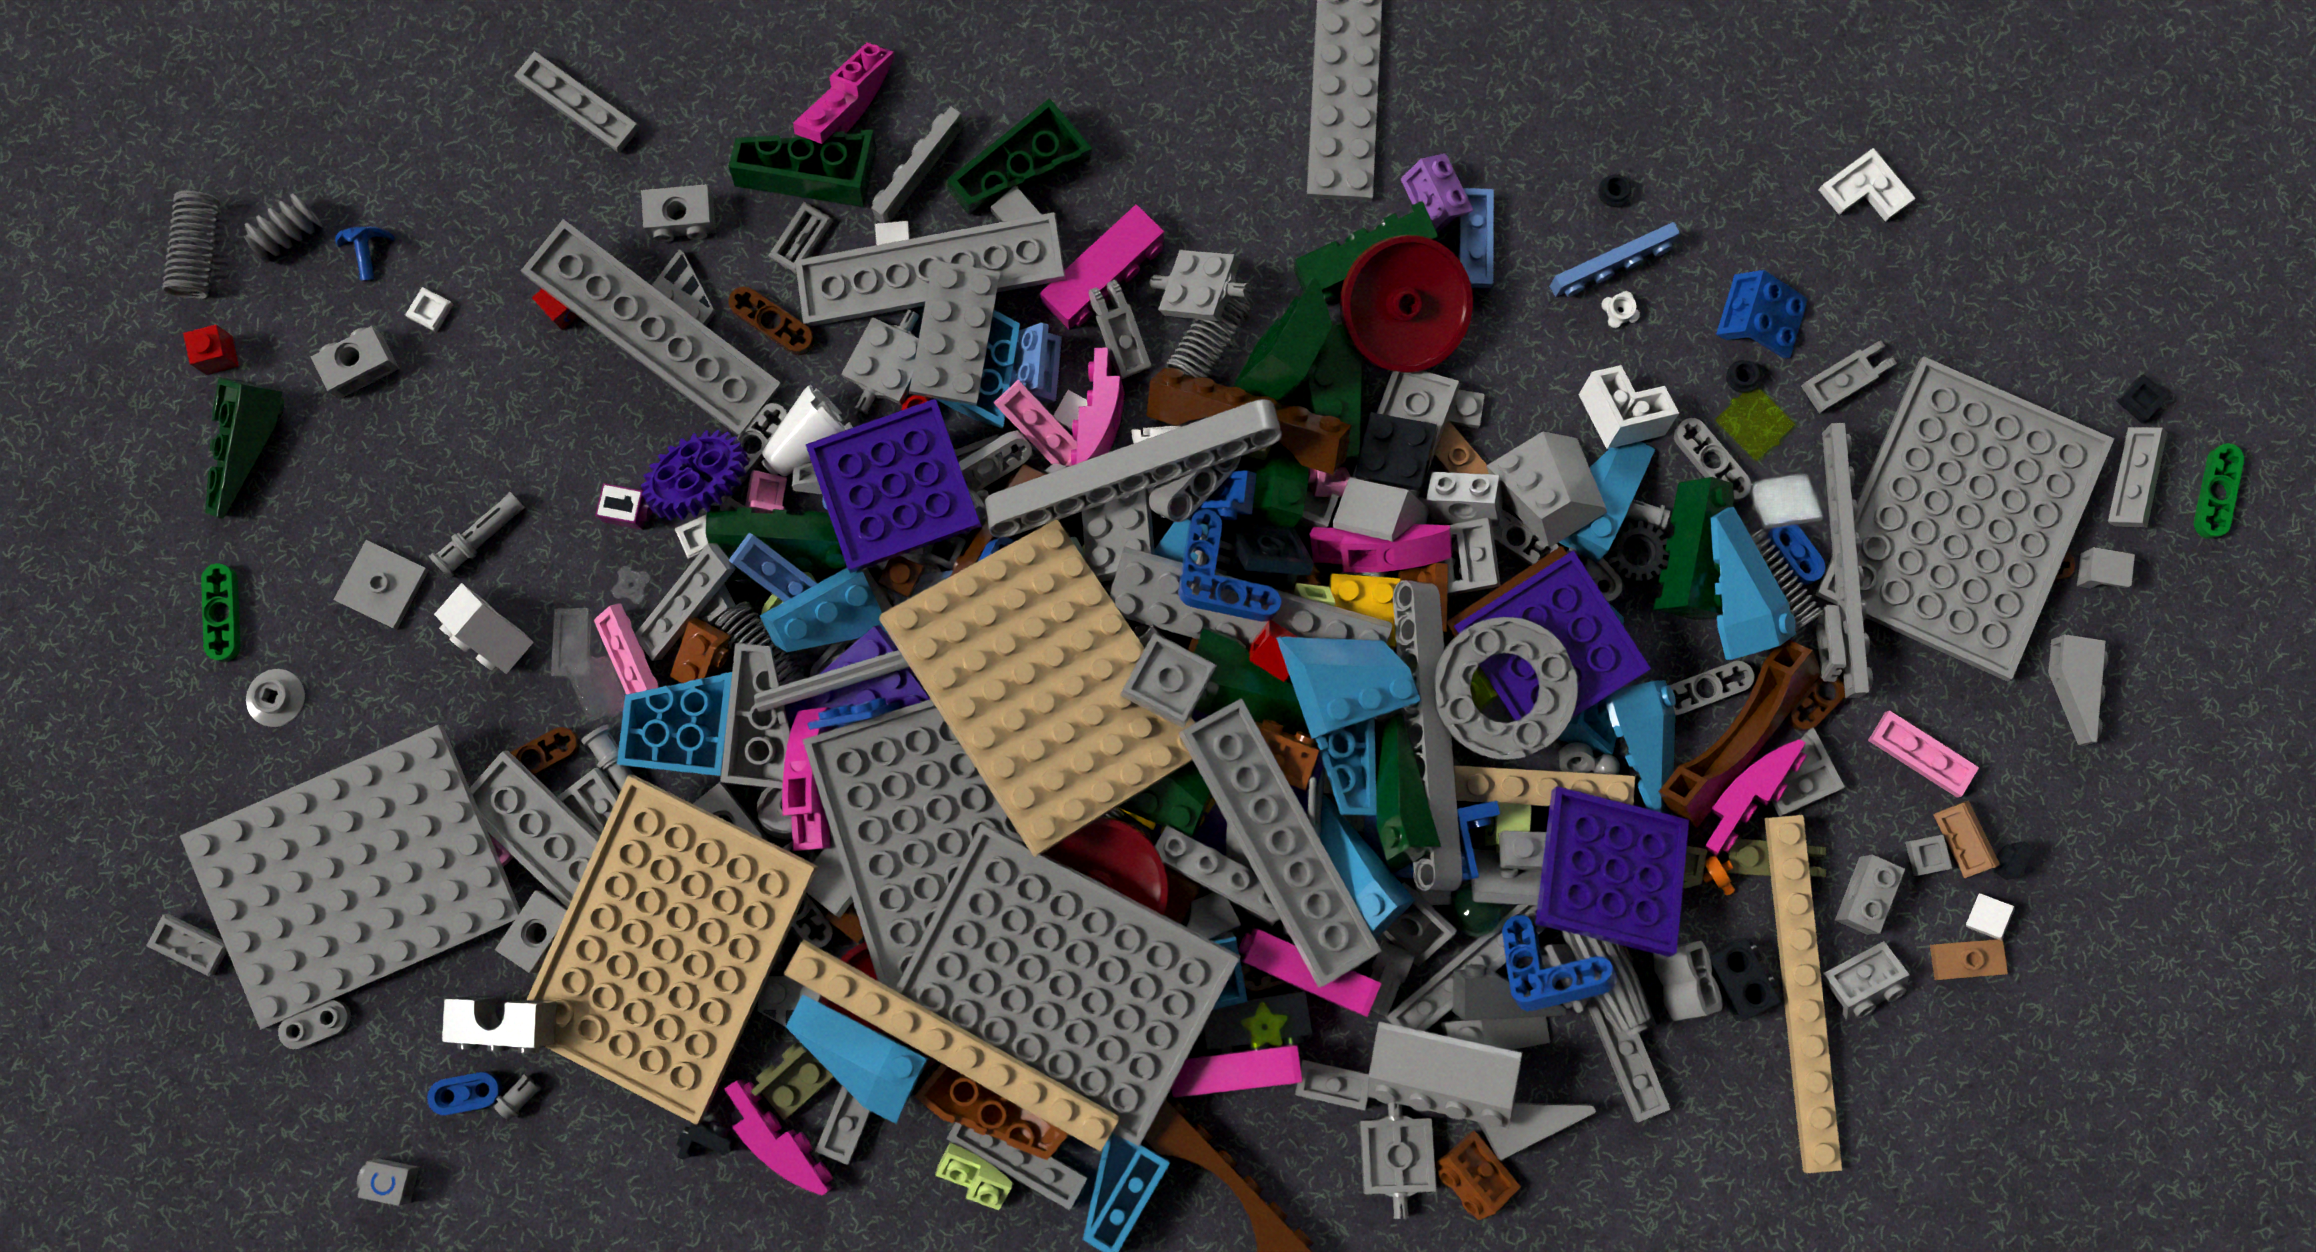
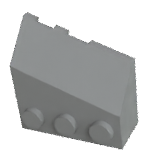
[1486,432,1607,548]

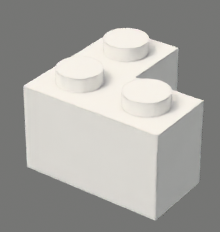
[1579,365,1679,449]
[434,583,534,674]

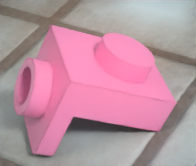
[1308,467,1351,498]
[745,470,787,514]

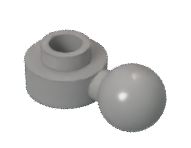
[1559,742,1621,774]

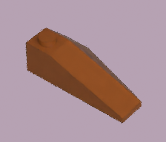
[914,1062,1069,1160]

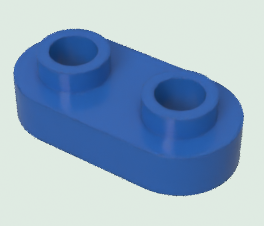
[1767,521,1825,585]
[427,1072,502,1115]

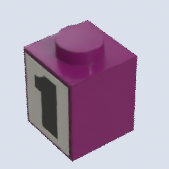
[595,483,653,530]

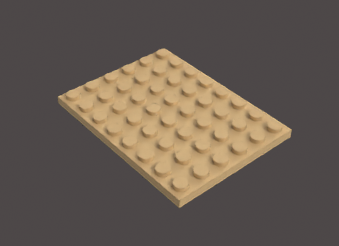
[879,520,1195,857]
[527,775,818,1125]

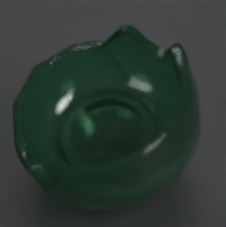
[1450,884,1503,937]

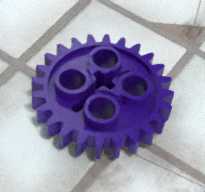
[641,430,749,521]

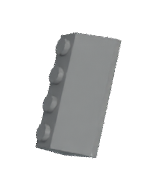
[1368,1022,1522,1129]

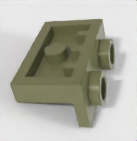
[751,1042,834,1120]

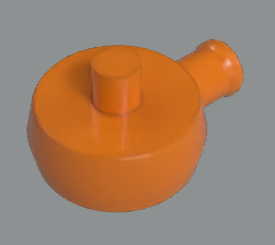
[1703,855,1735,895]

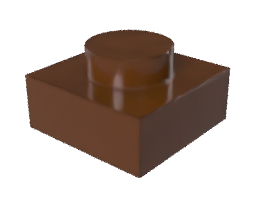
[878,556,925,599]

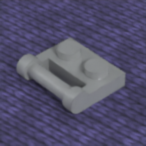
[1439,517,1501,597]

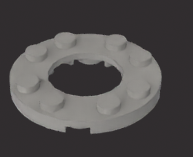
[1434,617,1578,759]

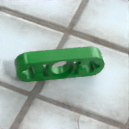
[2194,443,2244,539]
[201,563,240,662]

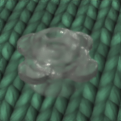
[612,566,651,604]

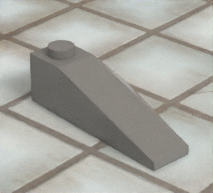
[720,643,790,789]

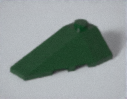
[205,377,284,519]
[1237,402,1311,527]
[1194,626,1310,735]
[1375,714,1441,872]

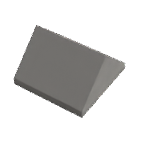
[1333,477,1427,541]
[807,838,853,918]
[1383,879,1457,967]

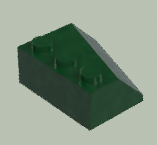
[1232,277,1333,403]
[1118,761,1212,838]

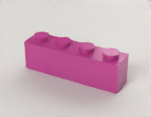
[1040,204,1164,330]

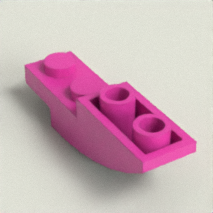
[793,43,894,144]
[1071,348,1125,465]
[1310,524,1452,573]
[782,707,832,851]
[1705,739,1807,857]
[725,1079,833,1195]

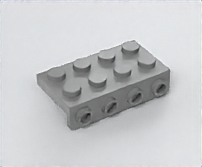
[1155,825,1280,928]

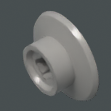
[246,669,305,727]

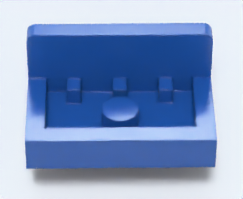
[1190,471,1257,520]

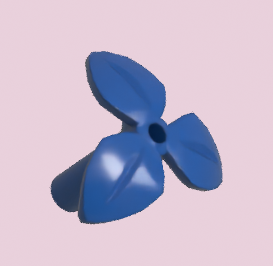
[335,227,394,281]

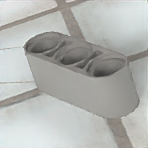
[1149,456,1241,523]

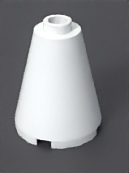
[762,385,853,477]

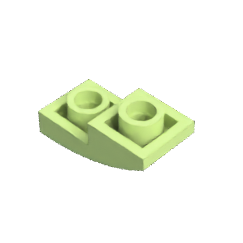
[935,1143,1012,1210]

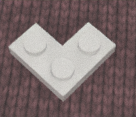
[1819,148,1915,222]

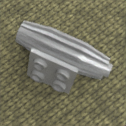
[1541,931,1651,1036]

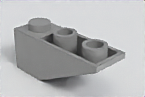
[2048,634,2108,746]

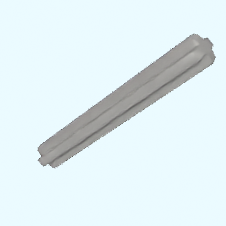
[754,650,910,712]

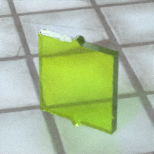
[1715,386,1795,461]

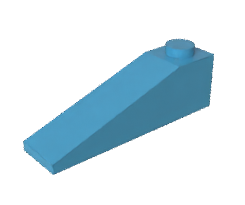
[1604,680,1676,815]

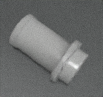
[1625,498,1670,531]
[494,1073,541,1120]

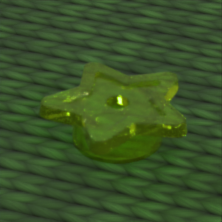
[1241,1002,1287,1049]

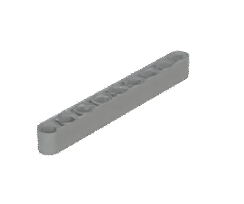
[984,400,1282,538]
[1393,580,1462,891]

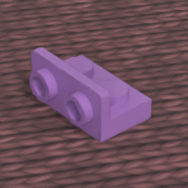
[1401,154,1473,233]

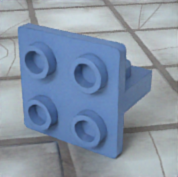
[1010,322,1062,403]

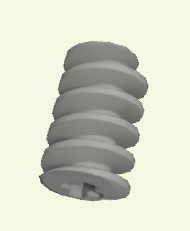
[244,193,323,263]

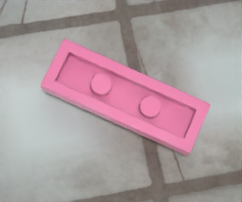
[994,379,1077,467]
[594,603,658,695]
[1868,711,1979,797]

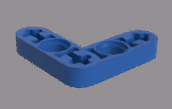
[1178,509,1281,622]
[1502,915,1617,1011]

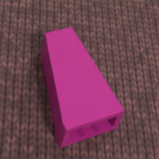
[1238,929,1381,1017]
[1169,1044,1302,1098]

